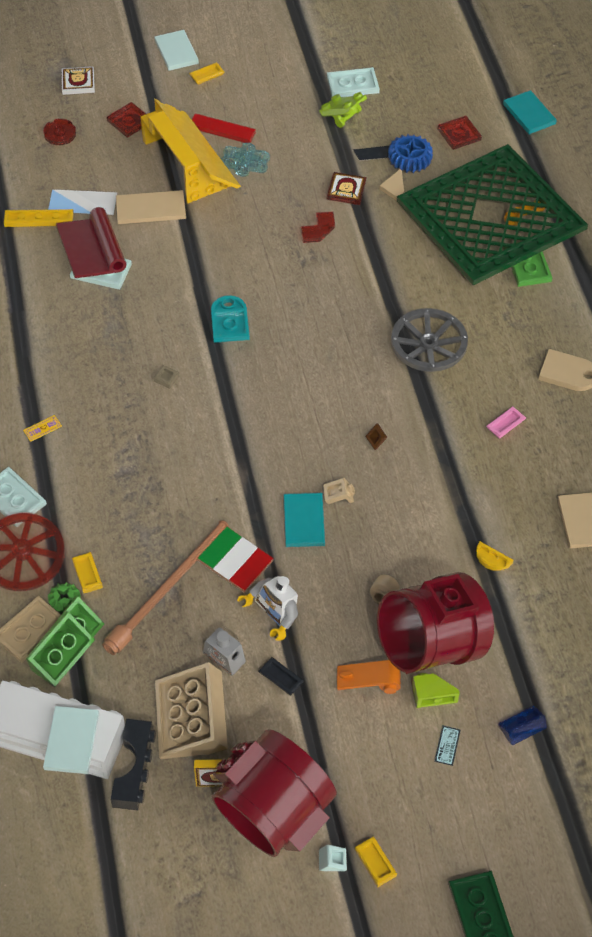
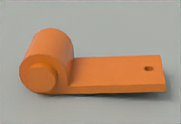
[337,660,401,694]

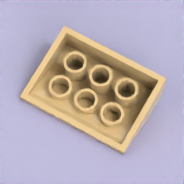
[155,662,228,759]

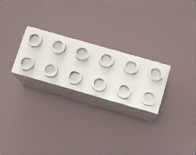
[0,680,125,779]

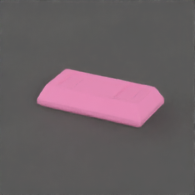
[486,407,526,439]

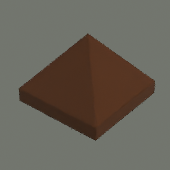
[365,423,387,450]

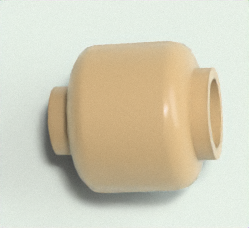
[370,575,399,604]

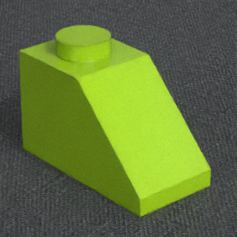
[412,673,460,708]

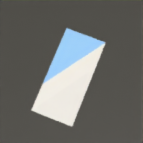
[48,189,117,215]

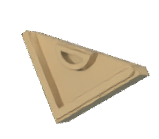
[380,169,404,201]

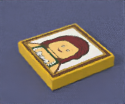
[194,759,222,787]

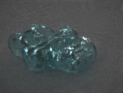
[221,143,270,177]

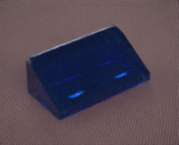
[498,706,547,745]

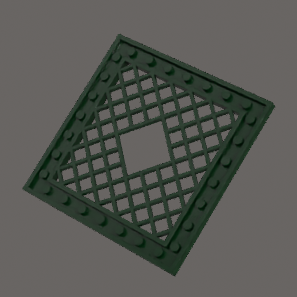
[397,144,588,286]

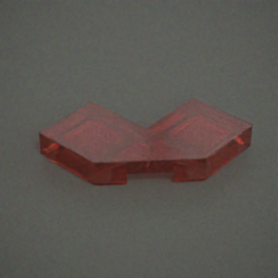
[301,211,335,243]

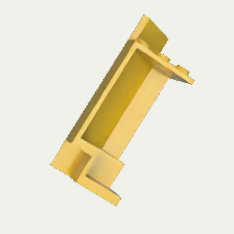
[141,98,241,203]

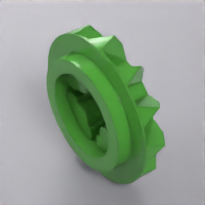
[48,582,81,612]

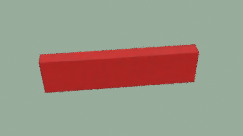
[191,113,256,144]

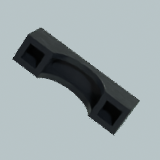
[110,719,156,811]

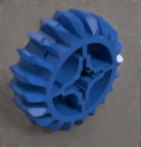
[388,134,433,174]

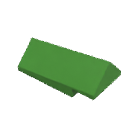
[26,596,104,687]

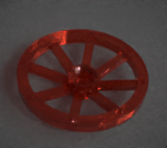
[0,513,65,591]

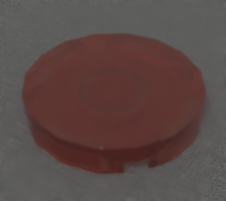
[43,119,76,145]

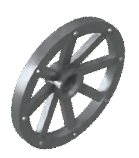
[391,308,468,372]

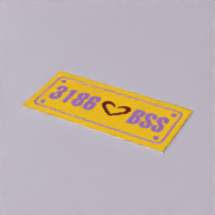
[23,415,62,442]

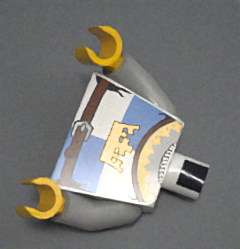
[237,576,298,641]

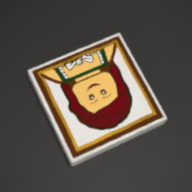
[62,67,95,95]

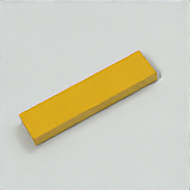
[4,209,74,227]

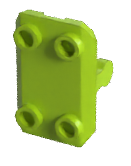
[319,92,367,128]

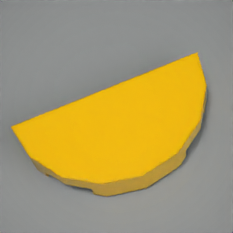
[476,541,514,571]

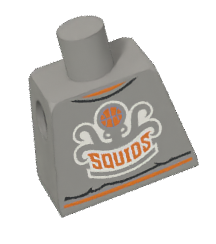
[203,628,246,676]

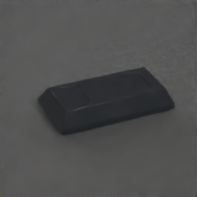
[258,657,304,696]

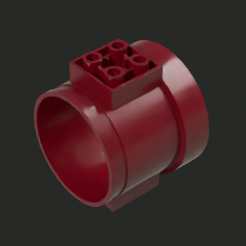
[377,572,494,674]
[211,729,337,857]

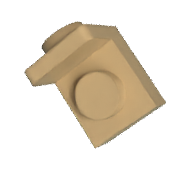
[323,478,355,504]

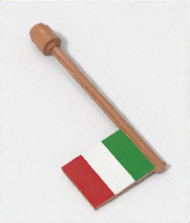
[102,520,274,655]

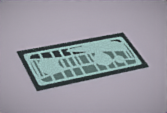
[434,725,461,766]

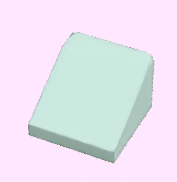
[319,844,347,871]

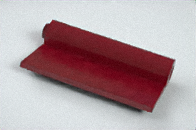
[56,207,127,278]

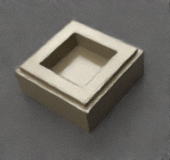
[154,365,179,389]

